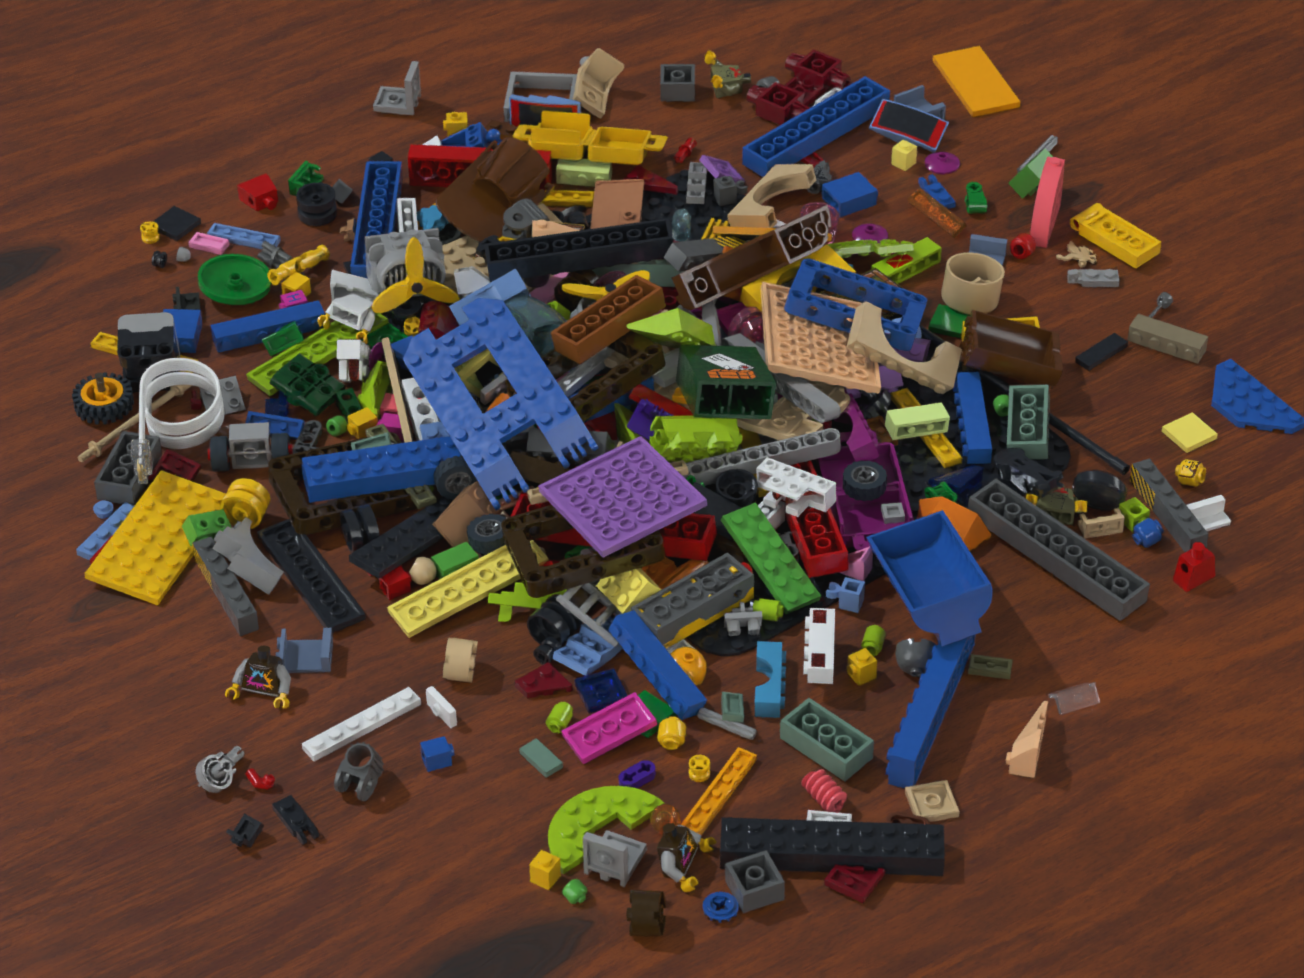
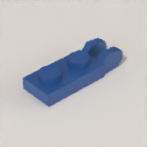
[918,174,956,211]

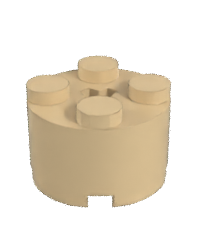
[443,638,478,683]

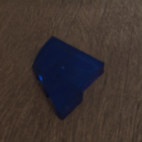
[928,465,983,494]

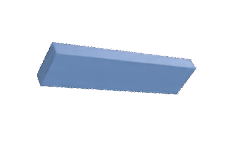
[207,223,281,249]

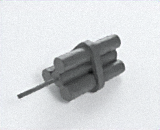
[257,241,305,275]

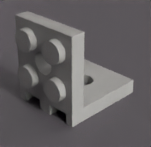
[373,61,421,115]
[583,830,647,887]

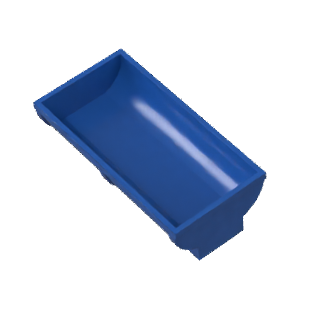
[866,510,993,646]

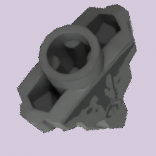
[807,160,833,194]

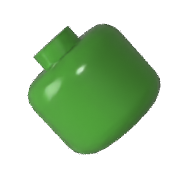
[993,394,1009,416]
[326,416,348,437]
[562,879,588,904]

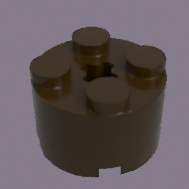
[626,890,666,937]

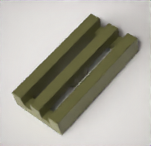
[968,654,1013,679]

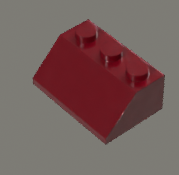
[418,301,460,340]

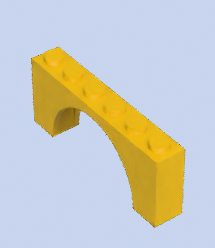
[740,244,856,323]

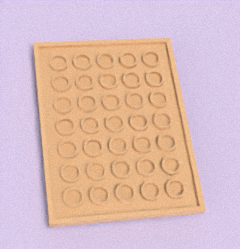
[760,282,881,394]

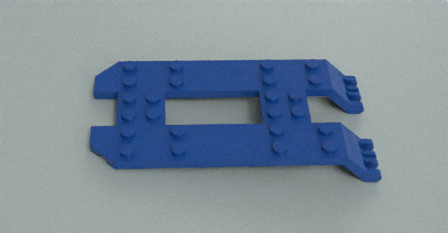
[403,298,599,511]

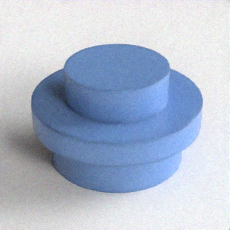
[93,500,114,518]

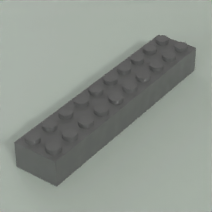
[968,479,1150,621]

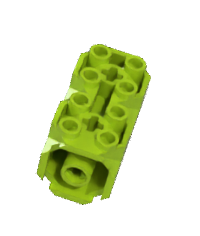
[650,416,742,463]

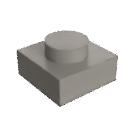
[881,503,905,524]

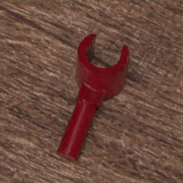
[190,390,202,410]

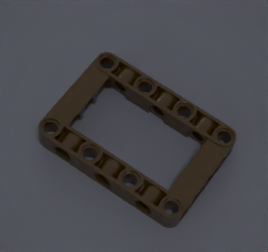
[505,330,666,422]
[268,432,425,535]
[501,505,665,598]

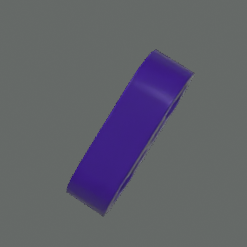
[619,760,655,789]

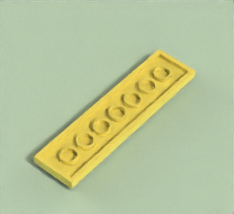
[387,540,549,638]

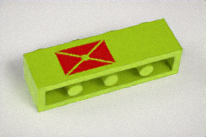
[871,237,942,284]

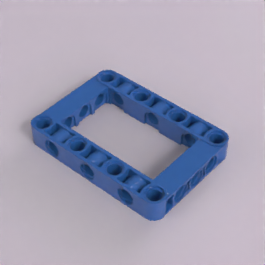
[784,259,927,351]

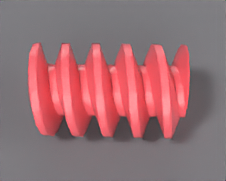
[801,769,847,813]

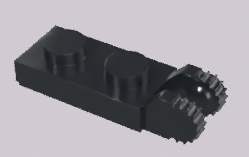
[272,795,320,845]

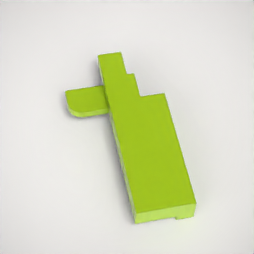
[488,582,567,622]

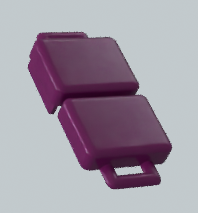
[816,430,914,551]

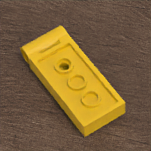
[1070,203,1161,269]

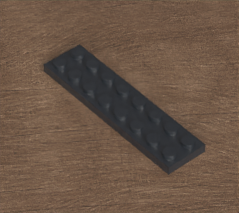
[349,496,453,579]
[257,519,366,633]

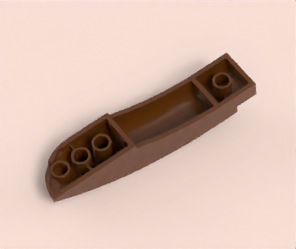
[672,205,831,310]

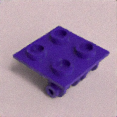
[626,399,674,441]

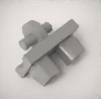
[724,602,762,636]

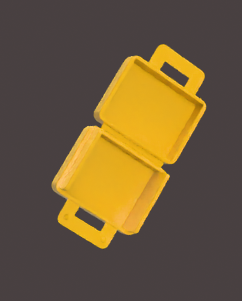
[513,110,668,165]

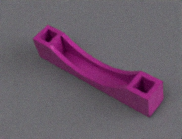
[834,388,880,462]

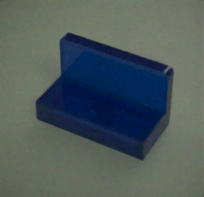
[265,391,289,417]

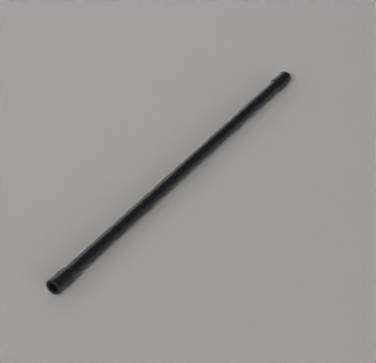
[881,308,1130,475]

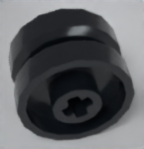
[296,182,337,226]
[340,504,380,553]

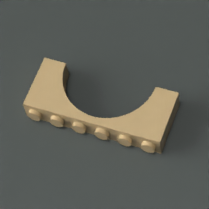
[728,164,816,228]
[847,301,962,394]

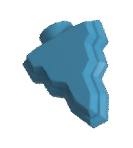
[417,205,450,231]

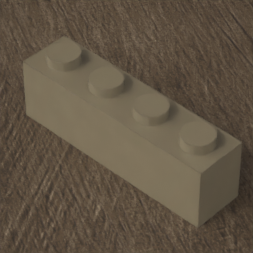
[1128,314,1208,364]

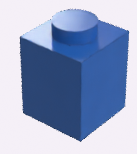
[420,736,455,772]

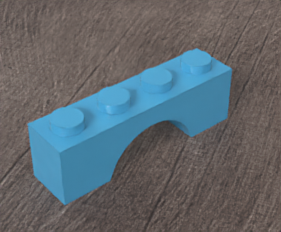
[755,641,786,718]

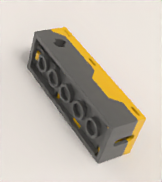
[631,552,754,649]

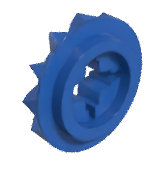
[703,892,739,923]

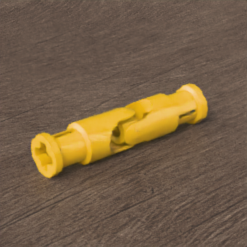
[267,245,330,285]

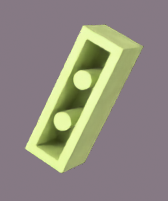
[556,159,612,187]
[885,403,950,440]

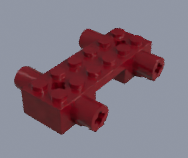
[747,49,851,125]

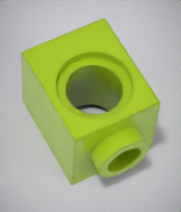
[1119,497,1150,532]

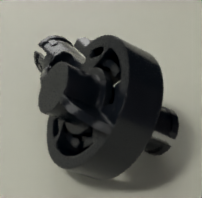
[848,387,892,430]

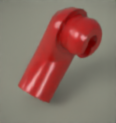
[245,768,275,789]

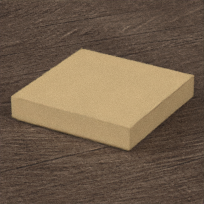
[905,780,960,822]

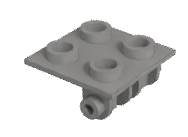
[199,376,246,415]

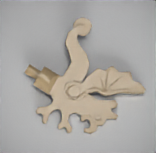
[1056,241,1097,268]

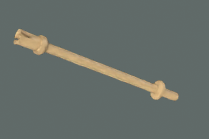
[78,385,193,463]

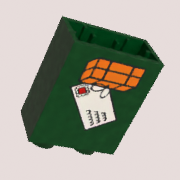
[676,345,776,419]

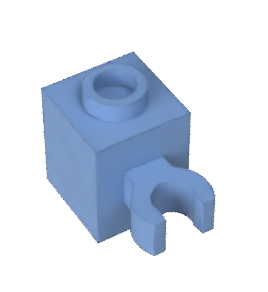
[826,577,865,613]

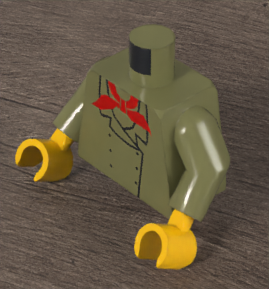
[705,51,751,98]
[1026,482,1087,525]

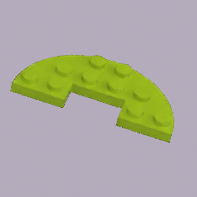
[828,239,914,258]
[548,786,664,874]

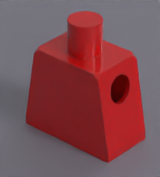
[237,173,278,211]
[1173,542,1215,592]

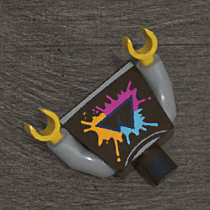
[225,646,291,709]
[657,823,717,892]

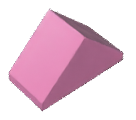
[839,547,873,581]

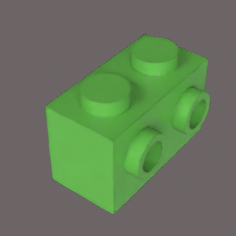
[182,509,232,546]

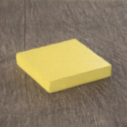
[1162,412,1217,453]

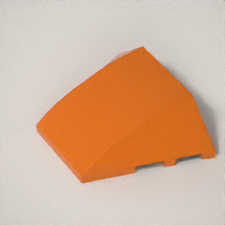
[917,496,991,551]

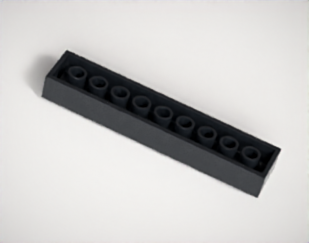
[484,218,674,283]
[720,817,945,876]

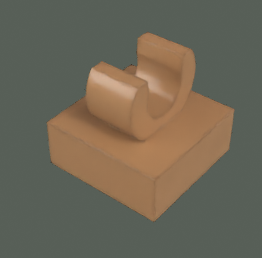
[340,218,357,245]

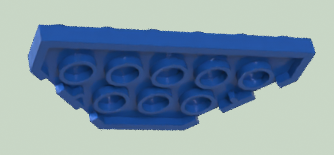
[1211,359,1304,434]

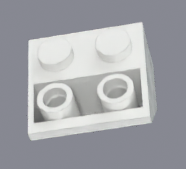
[454,266,490,297]

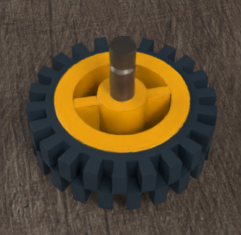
[72,373,134,424]

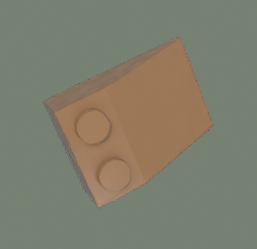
[432,481,503,547]

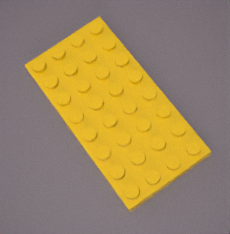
[85,470,226,605]

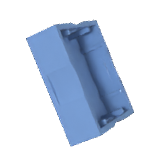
[449,269,534,325]

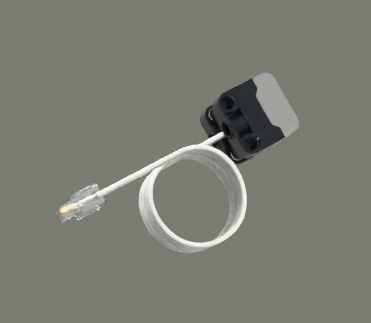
[117,312,225,484]

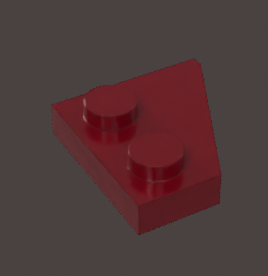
[148,448,202,483]
[514,662,573,699]
[824,865,885,903]

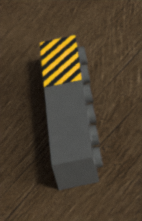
[664,235,746,272]
[1130,459,1209,552]
[192,537,259,636]

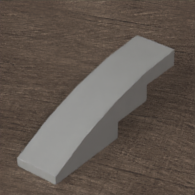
[686,162,707,204]

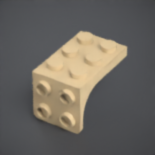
[573,48,624,119]

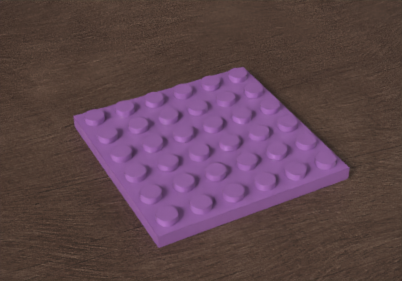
[538,436,707,557]

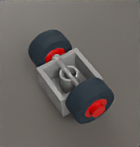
[208,422,293,472]

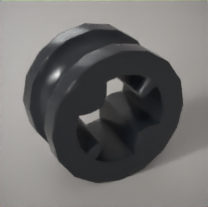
[152,250,167,268]

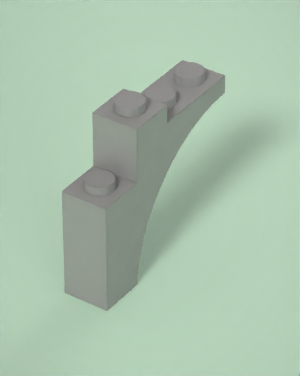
[212,517,284,594]

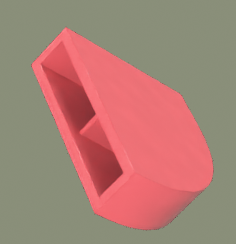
[1030,157,1065,248]

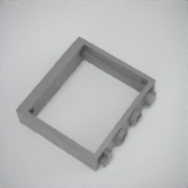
[504,72,577,122]

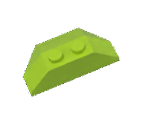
[357,361,392,420]

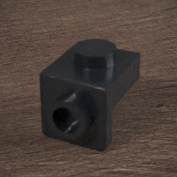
[226,814,265,848]

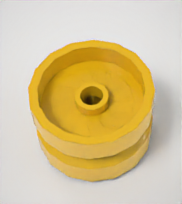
[220,478,271,529]

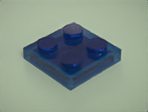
[574,668,628,714]

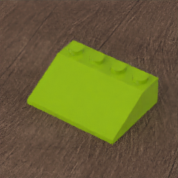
[626,308,715,348]

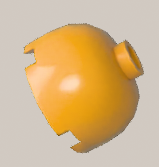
[670,647,706,686]

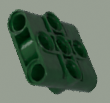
[270,353,346,417]

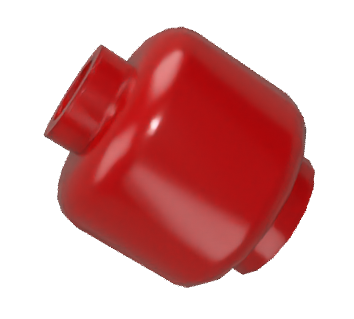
[1010,233,1036,259]

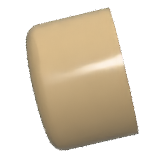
[941,252,1005,315]

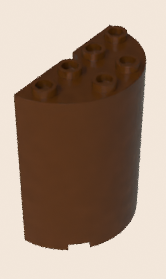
[959,310,1063,389]

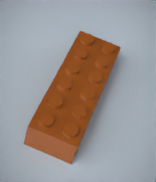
[551,275,666,364]

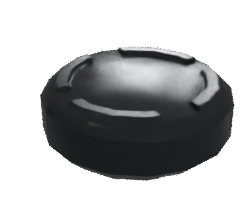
[1072,470,1127,511]

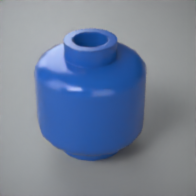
[1132,518,1164,548]

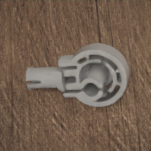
[196,746,245,793]

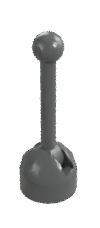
[1148,292,1173,318]

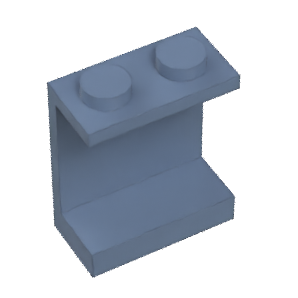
[894,85,946,120]
[969,234,1007,266]
[276,628,333,673]

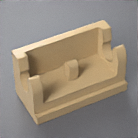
[1078,508,1125,539]

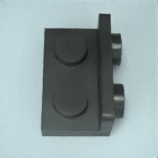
[173,287,201,310]

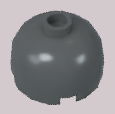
[895,638,936,677]

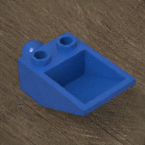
[441,122,501,148]

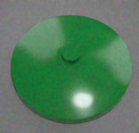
[198,254,272,305]

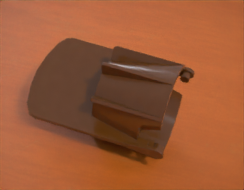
[435,137,556,242]

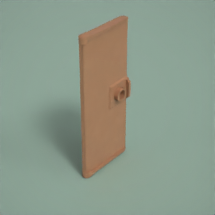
[590,179,644,229]

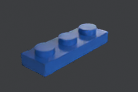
[245,411,305,440]

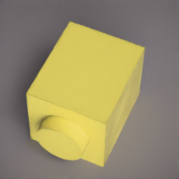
[891,140,917,171]

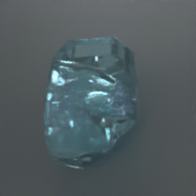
[672,209,691,241]

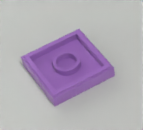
[700,155,745,183]

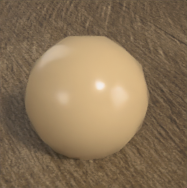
[409,557,437,585]

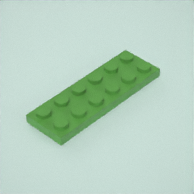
[721,503,821,614]

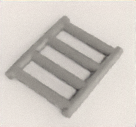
[556,583,622,647]

